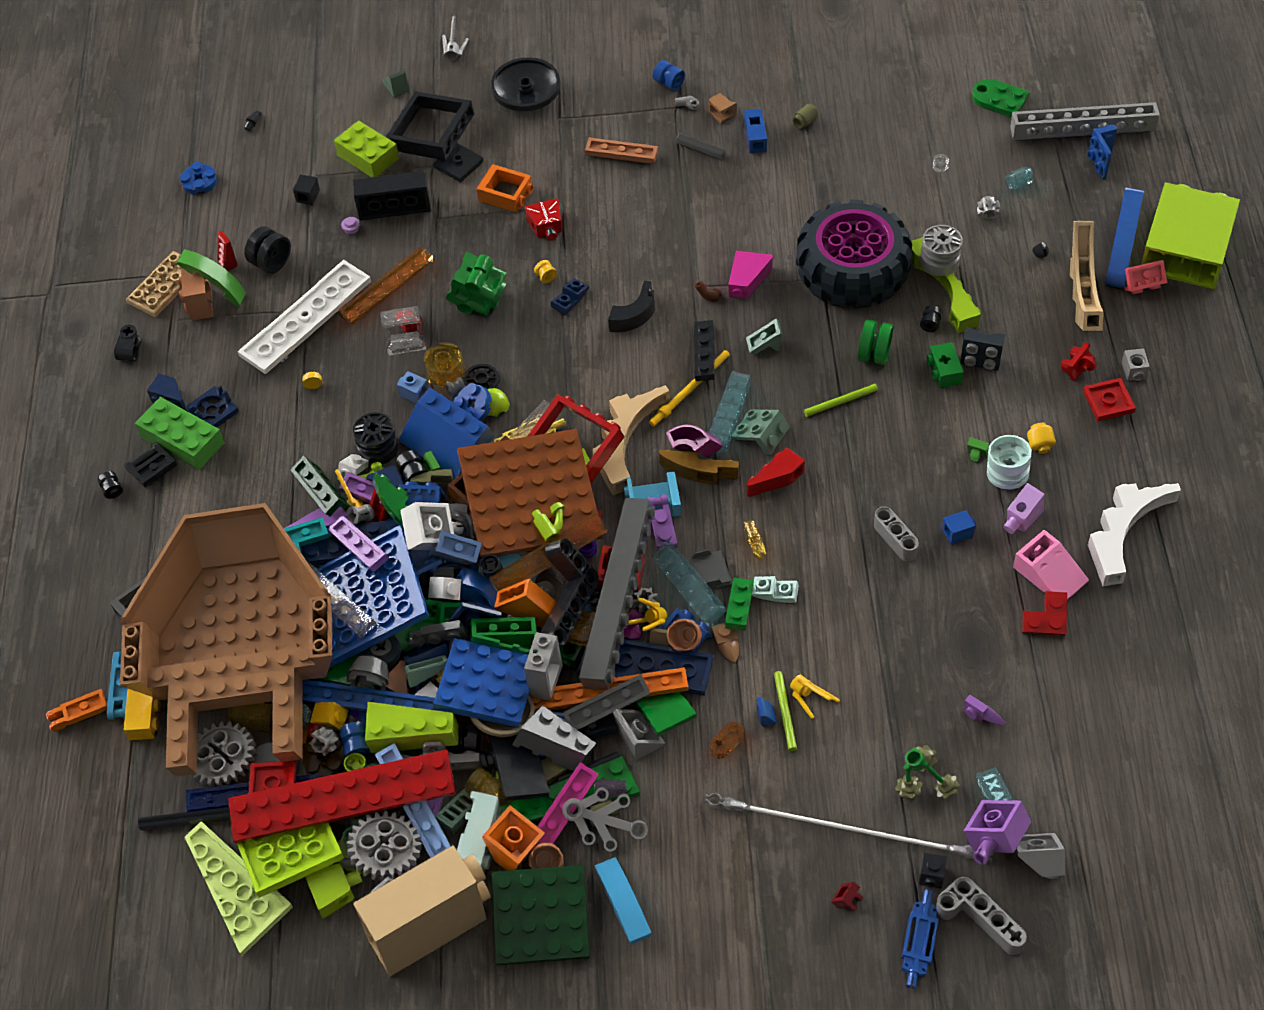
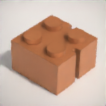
[178,268,213,321]

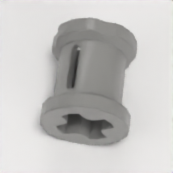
[347,504,374,525]

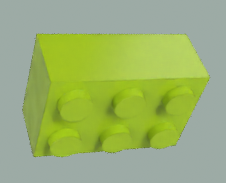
[334,120,399,177]

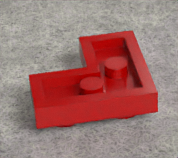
[1022,591,1067,636]

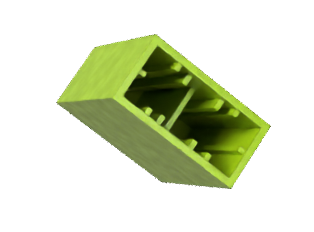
[1141,182,1240,290]

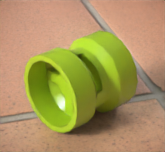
[344,753,367,772]

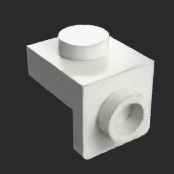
[337,454,369,480]

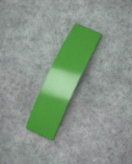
[176,249,246,307]

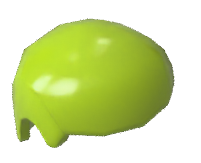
[488,388,510,417]

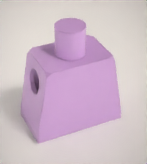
[1003,483,1045,534]

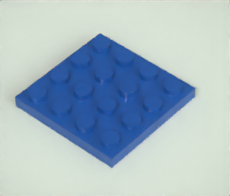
[433,638,530,728]

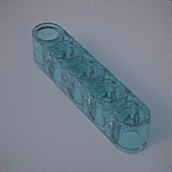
[709,371,752,453]
[652,540,727,626]

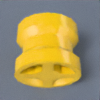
[534,260,557,284]

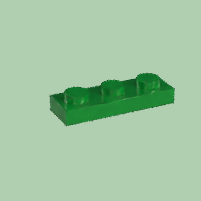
[725,578,754,631]

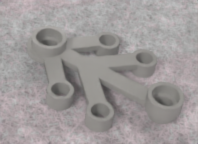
[562,787,648,852]

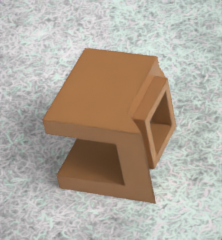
[708,93,737,124]

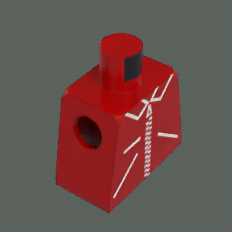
[524,198,562,241]

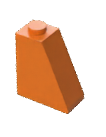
[494,579,557,628]

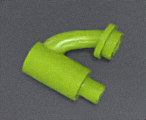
[532,502,566,542]

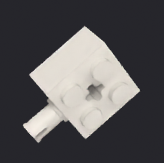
[401,502,464,550]

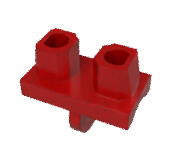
[1061,343,1097,381]

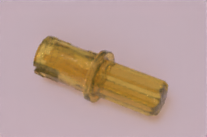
[743,520,766,559]

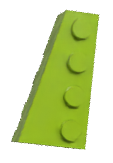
[365,702,459,753]

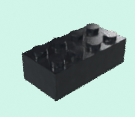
[353,171,431,221]

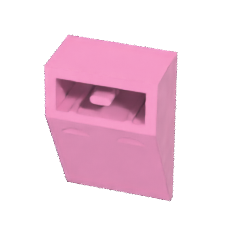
[1013,530,1089,600]

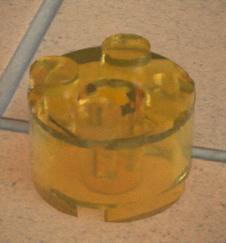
[424,342,465,387]

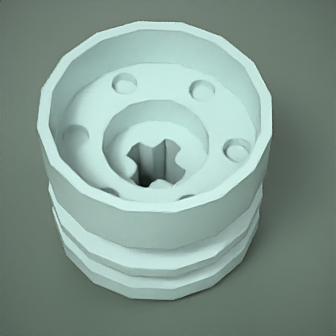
[987,435,1032,490]

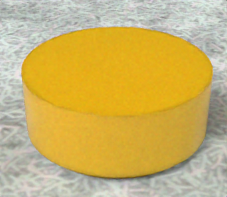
[302,372,322,389]

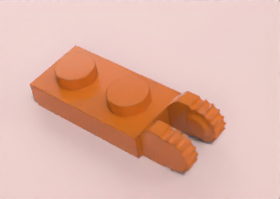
[46,689,108,731]

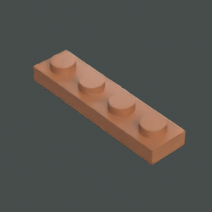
[585,138,658,164]

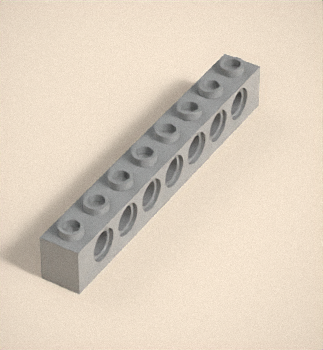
[1010,102,1160,140]

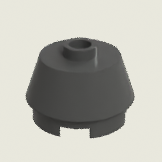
[347,655,389,691]

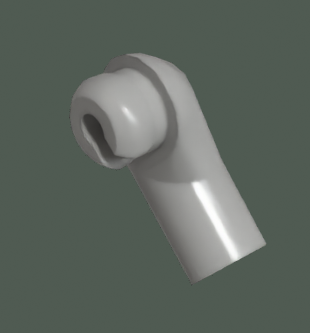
[675,96,700,110]

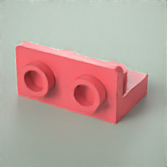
[1124,260,1167,294]

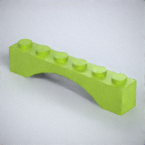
[911,237,981,334]

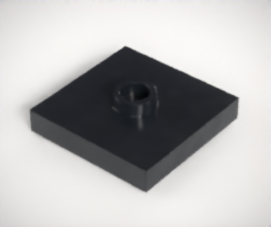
[433,143,484,183]

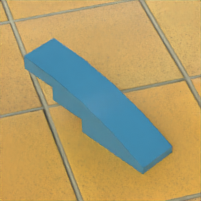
[595,857,652,945]

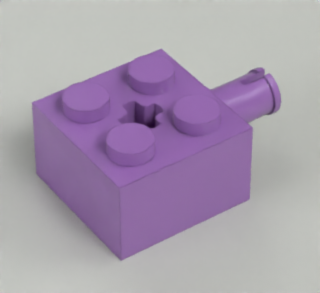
[964,800,1031,865]

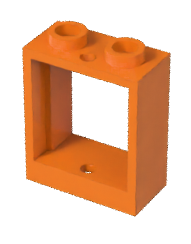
[476,164,534,213]

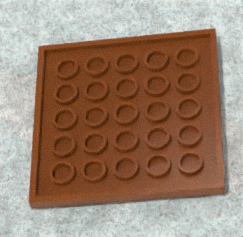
[457,429,603,559]

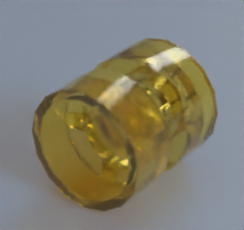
[465,767,504,803]

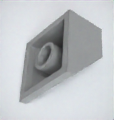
[1015,833,1065,879]

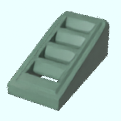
[404,655,448,688]
[435,788,473,835]

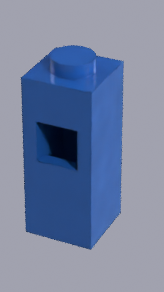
[744,108,767,153]

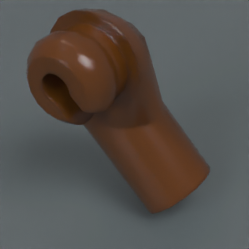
[695,281,722,301]

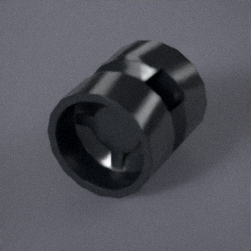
[395,450,429,483]
[446,724,481,753]

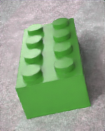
[135,397,224,470]

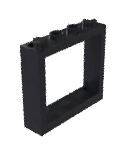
[386,91,474,160]

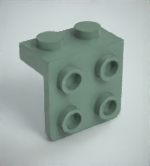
[732,409,790,455]

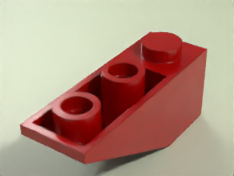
[746,447,805,497]

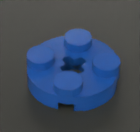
[180,162,217,195]
[453,383,492,421]

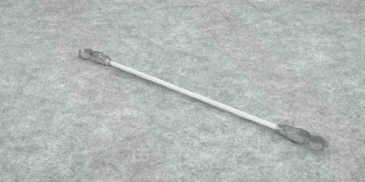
[705,793,993,863]

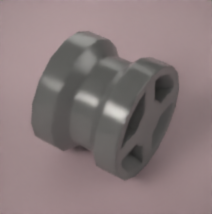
[445,377,465,400]

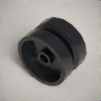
[244,226,291,274]

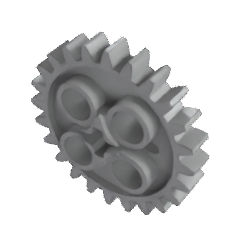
[190,721,257,789]
[347,811,421,881]

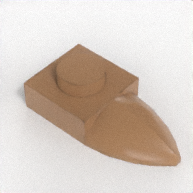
[711,623,739,663]

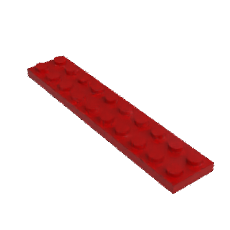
[228,750,456,843]

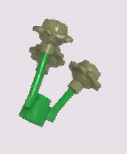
[895,745,960,800]

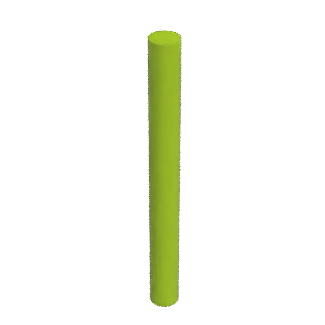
[804,384,878,417]
[774,671,797,752]

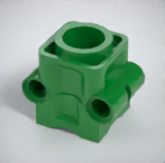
[445,251,507,316]

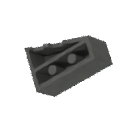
[513,706,596,771]

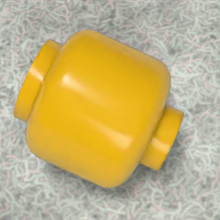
[1027,422,1056,454]

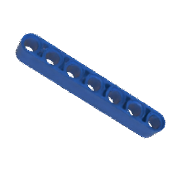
[1105,187,1144,289]

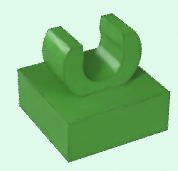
[967,437,989,463]

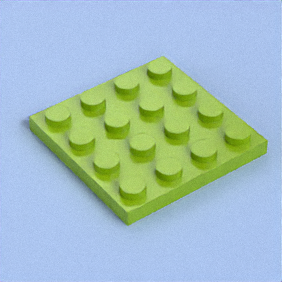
[231,823,344,898]

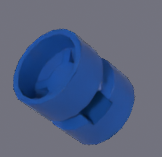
[653,60,685,91]
[339,721,373,760]

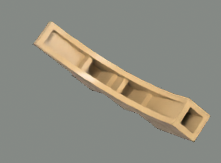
[1070,221,1104,331]
[592,385,670,495]

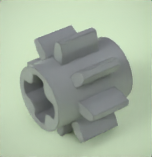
[977,196,1000,219]
[633,587,658,613]
[309,726,338,756]

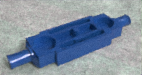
[901,889,939,989]

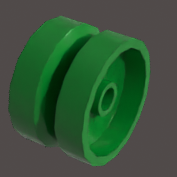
[858,319,894,366]

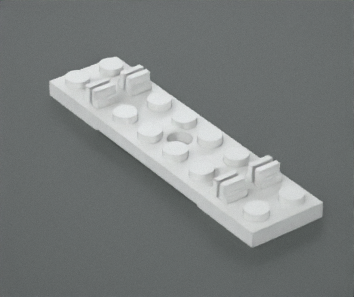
[238,260,371,374]

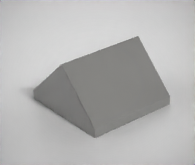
[613,709,665,760]

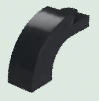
[608,281,655,332]

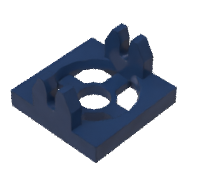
[184,386,239,428]

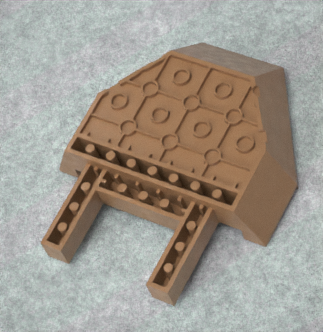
[120,503,332,776]

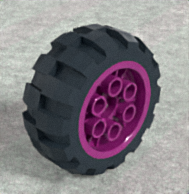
[796,199,912,309]

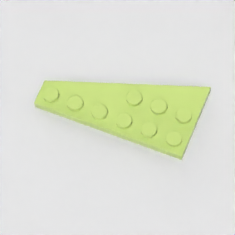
[185,821,293,956]

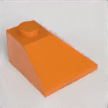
[482,805,545,871]

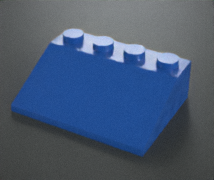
[398,388,494,479]

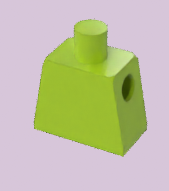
[306,864,363,919]

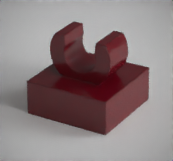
[831,882,863,911]

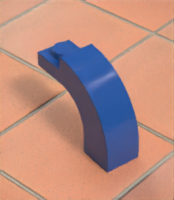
[455,568,508,618]

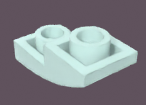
[752,576,799,603]

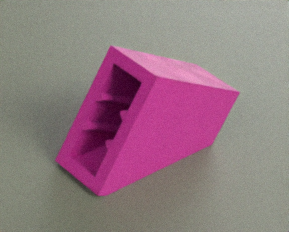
[729,251,773,299]

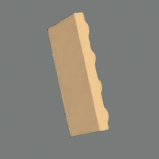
[126,251,182,318]

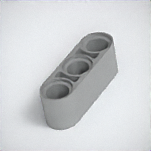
[874,507,919,562]

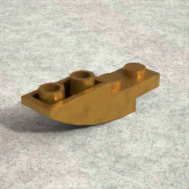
[659,449,739,485]

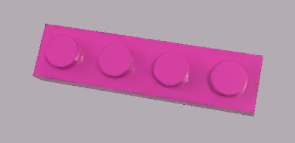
[537,762,599,844]

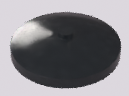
[491,57,561,111]

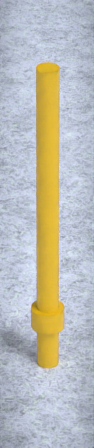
[649,350,730,427]

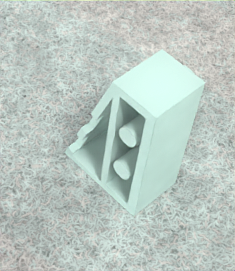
[457,791,502,872]

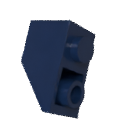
[147,373,185,410]

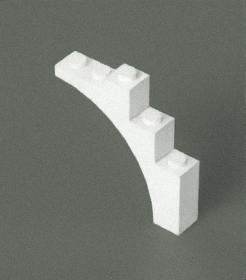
[1088,483,1181,587]

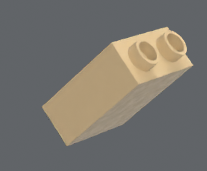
[353,845,491,977]

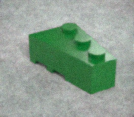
[469,617,538,655]

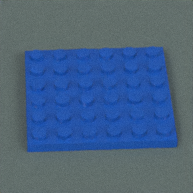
[314,525,429,668]

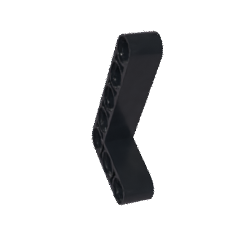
[540,538,599,646]

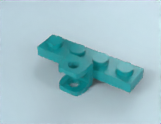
[284,517,329,552]

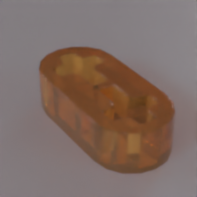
[710,721,744,759]

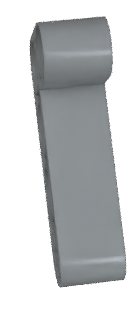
[936,877,1027,955]

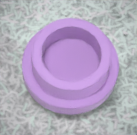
[341,217,360,234]

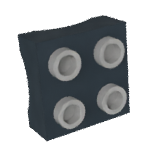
[960,327,1005,371]

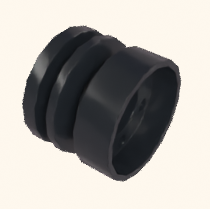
[353,412,399,465]

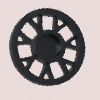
[463,364,500,390]

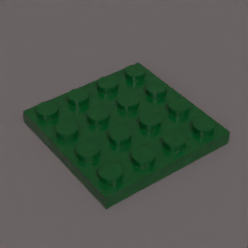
[492,865,590,966]

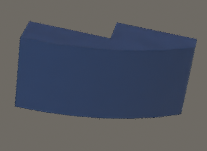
[551,278,589,315]

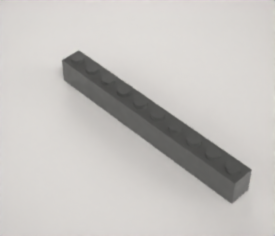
[579,498,655,690]

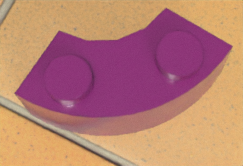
[666,425,723,458]

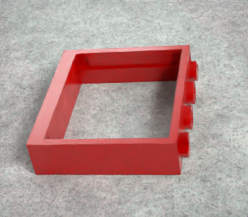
[527,394,625,484]

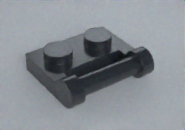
[124,442,177,488]

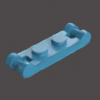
[107,651,128,720]

